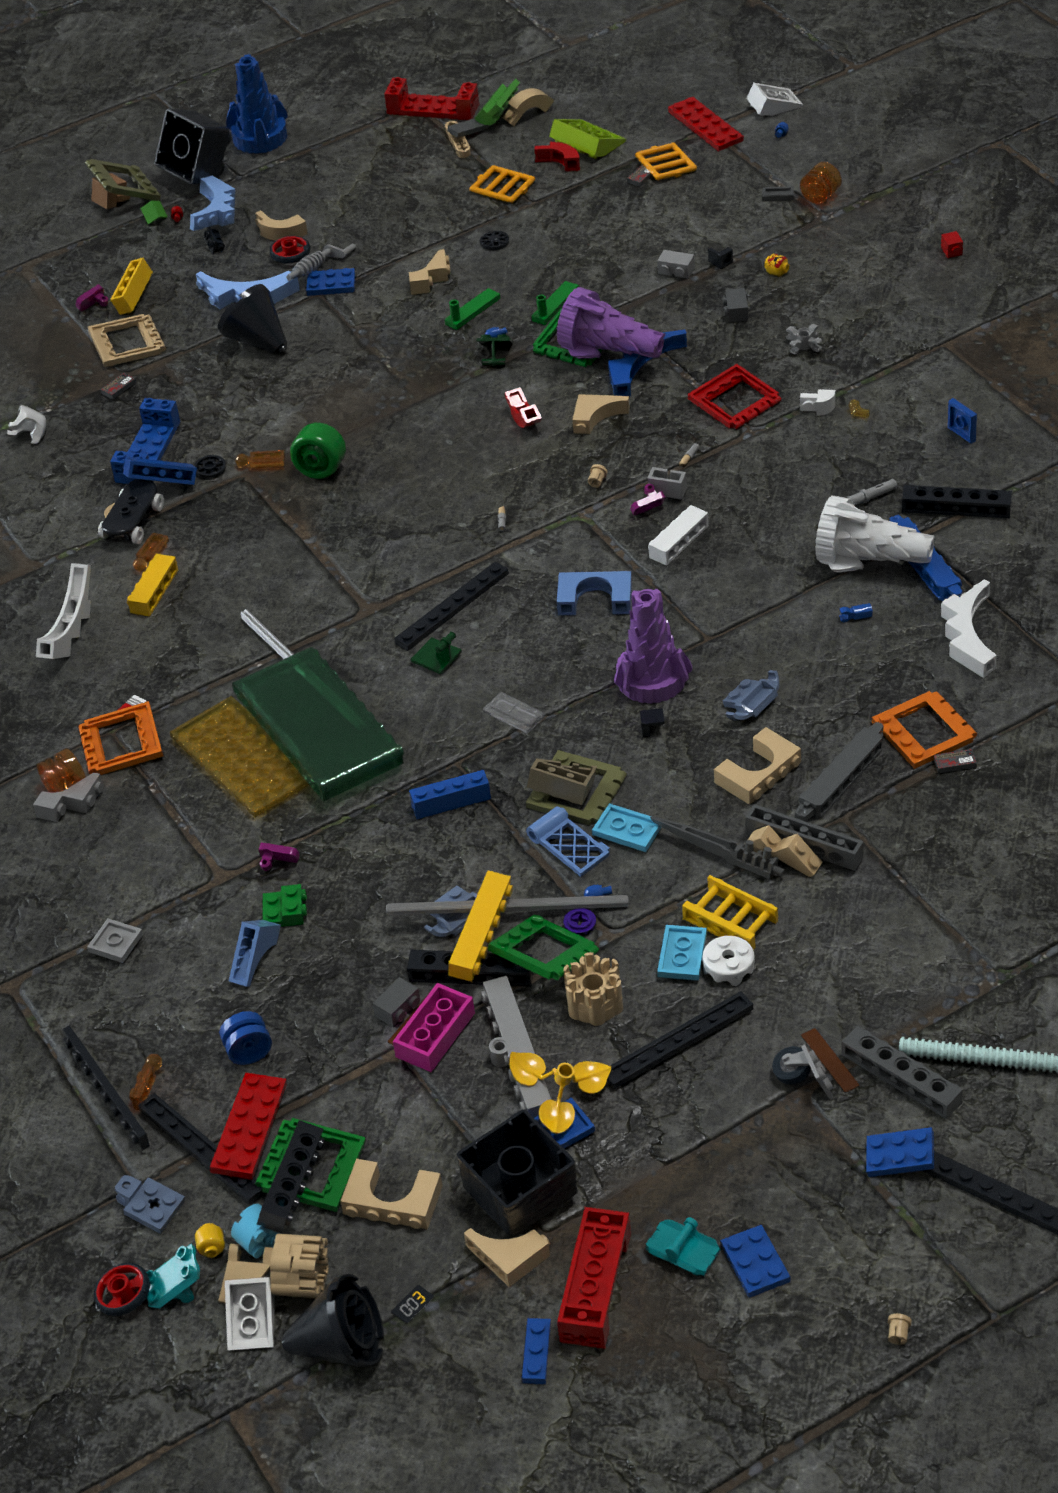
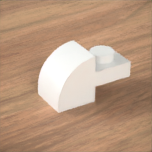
[800,389,835,416]

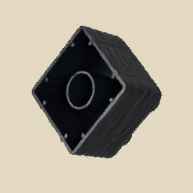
[154,109,231,184]
[456,1110,577,1236]

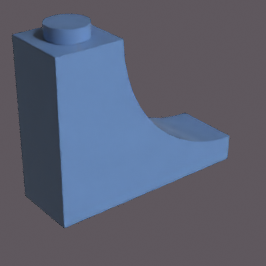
[229,920,281,987]

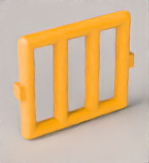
[635,143,697,180]
[469,165,535,203]

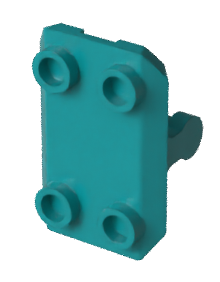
[645,1217,720,1276]
[147,1244,200,1308]

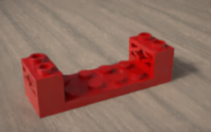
[384,77,479,120]
[557,1207,631,1349]

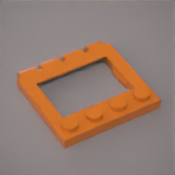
[872,691,977,769]
[78,701,163,775]

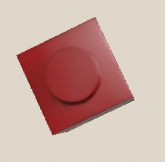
[941,231,963,258]

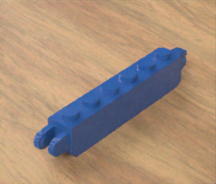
[889,515,962,601]

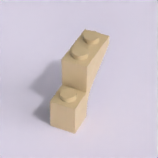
[409,249,451,295]
[748,825,822,877]

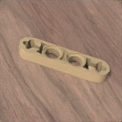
[445,121,471,158]

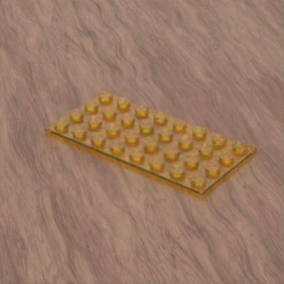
[170,696,318,818]

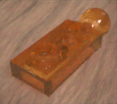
[235,450,285,468]
[133,532,169,572]
[130,1054,162,1110]

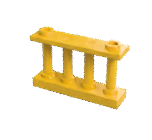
[682,875,778,950]

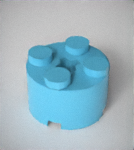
[231,1204,281,1258]

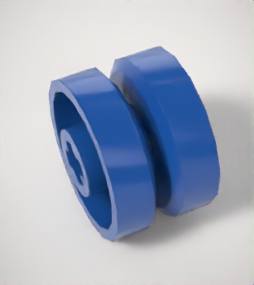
[219,1011,272,1065]

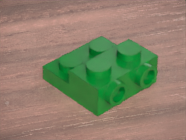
[263,884,307,927]

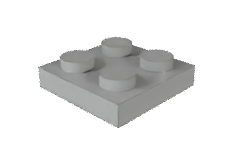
[87,918,143,963]

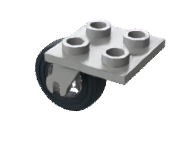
[772,1044,834,1100]

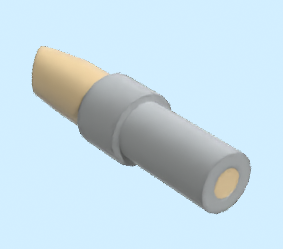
[679,443,699,466]
[497,506,506,531]

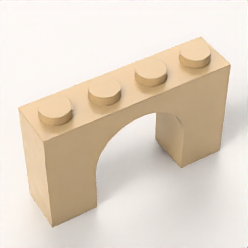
[714,727,801,805]
[341,1159,443,1229]

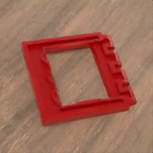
[688,364,781,429]

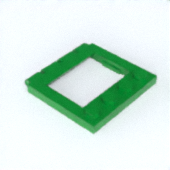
[533,308,603,367]
[488,915,599,980]
[255,1118,366,1212]

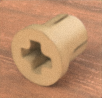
[588,464,608,488]
[888,1314,912,1345]

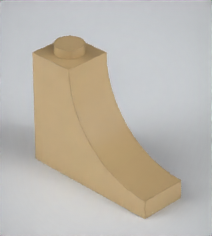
[573,394,630,434]
[464,1228,550,1287]

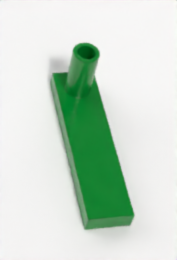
[531,281,579,325]
[444,288,501,330]

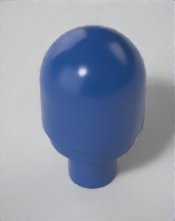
[775,122,789,138]
[485,327,508,338]
[584,884,613,896]

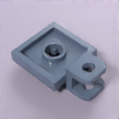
[115,1175,185,1234]

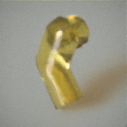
[849,399,870,418]

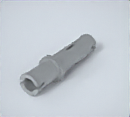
[847,479,897,506]

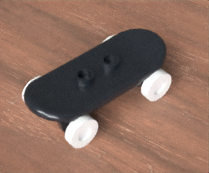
[98,479,164,544]

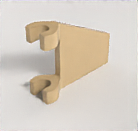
[218,1243,273,1303]

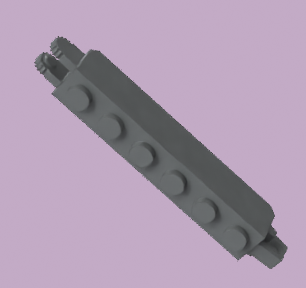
[795,722,884,821]

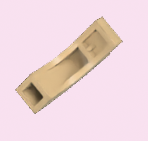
[503,88,554,126]
[256,211,308,241]

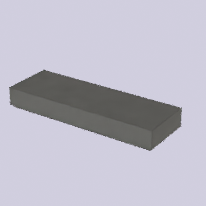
[447,119,491,138]

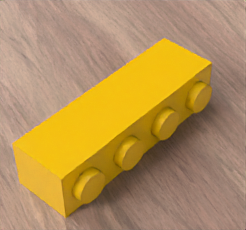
[110,258,153,315]
[127,554,178,617]

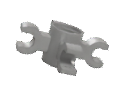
[786,324,822,354]

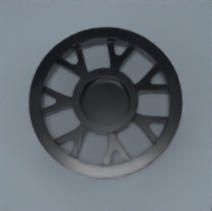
[480,230,509,250]
[194,455,226,478]

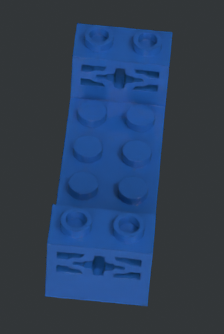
[110,398,180,484]

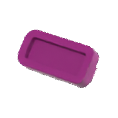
[76,284,108,312]
[630,484,666,516]
[258,843,300,871]

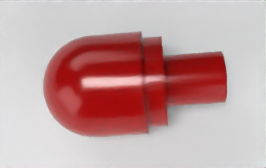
[171,206,183,222]

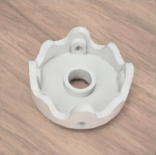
[702,936,755,986]

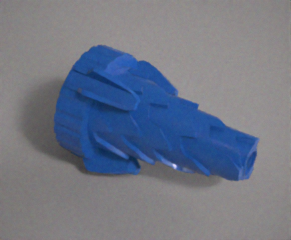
[226,54,288,154]

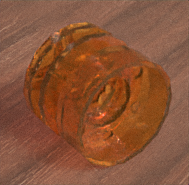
[800,162,842,204]
[37,748,85,793]

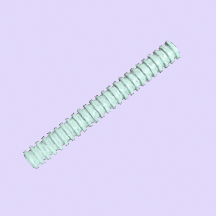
[899,1037,1058,1073]

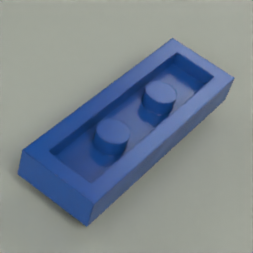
[522,1318,551,1384]

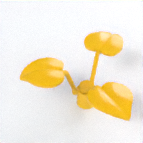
[509,1052,611,1134]

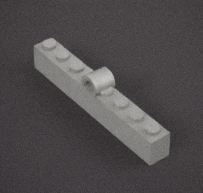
[481,976,551,1118]

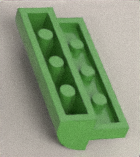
[474,79,520,125]

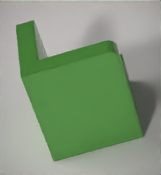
[141,201,167,224]

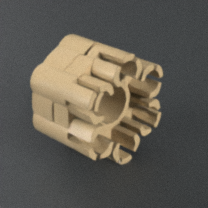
[563,952,623,1026]
[270,1234,329,1298]

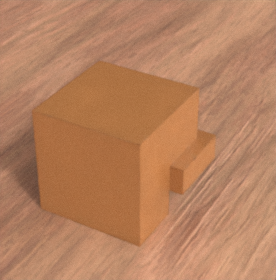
[92,173,130,209]

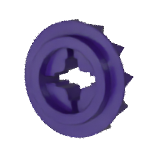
[564,908,596,935]

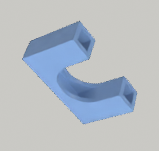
[557,571,632,616]

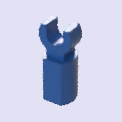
[839,603,873,622]

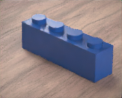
[123,457,197,485]
[409,770,491,819]

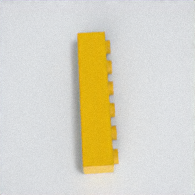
[448,870,513,982]

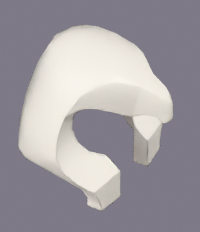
[7,405,46,444]

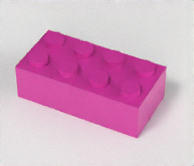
[393,983,475,1072]

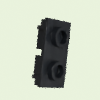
[204,227,225,254]

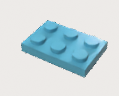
[592,803,662,852]
[657,925,707,980]

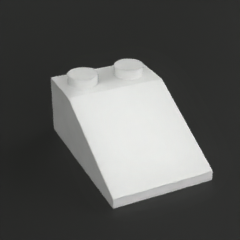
[746,83,803,116]
[225,1277,275,1351]

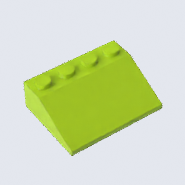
[549,119,626,158]

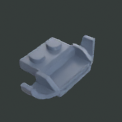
[723,670,779,720]
[424,886,477,937]

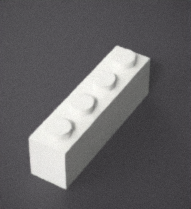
[648,505,709,566]

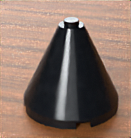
[217,284,287,354]
[282,1274,384,1367]

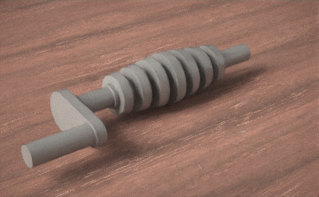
[286,244,356,281]

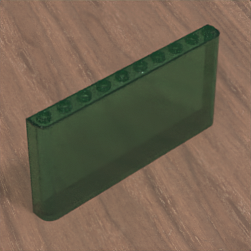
[232,647,404,802]

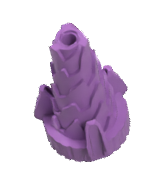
[557,287,666,358]
[614,589,692,703]

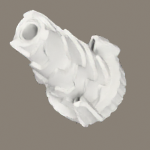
[815,496,935,572]

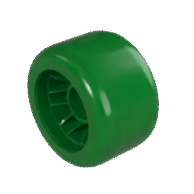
[290,422,346,479]

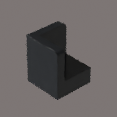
[708,247,733,269]
[640,708,665,737]

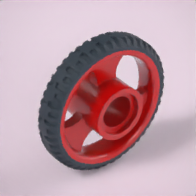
[270,236,310,264]
[93,1263,150,1316]

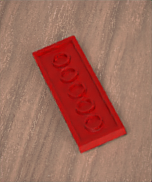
[668,97,744,151]
[210,1072,287,1180]

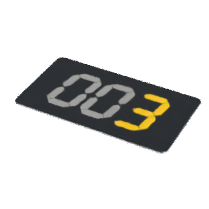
[391,1285,434,1323]

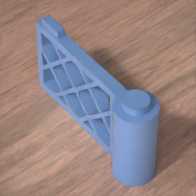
[526,806,610,877]

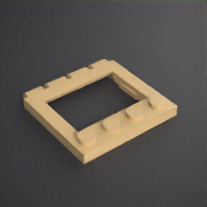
[88,314,166,367]

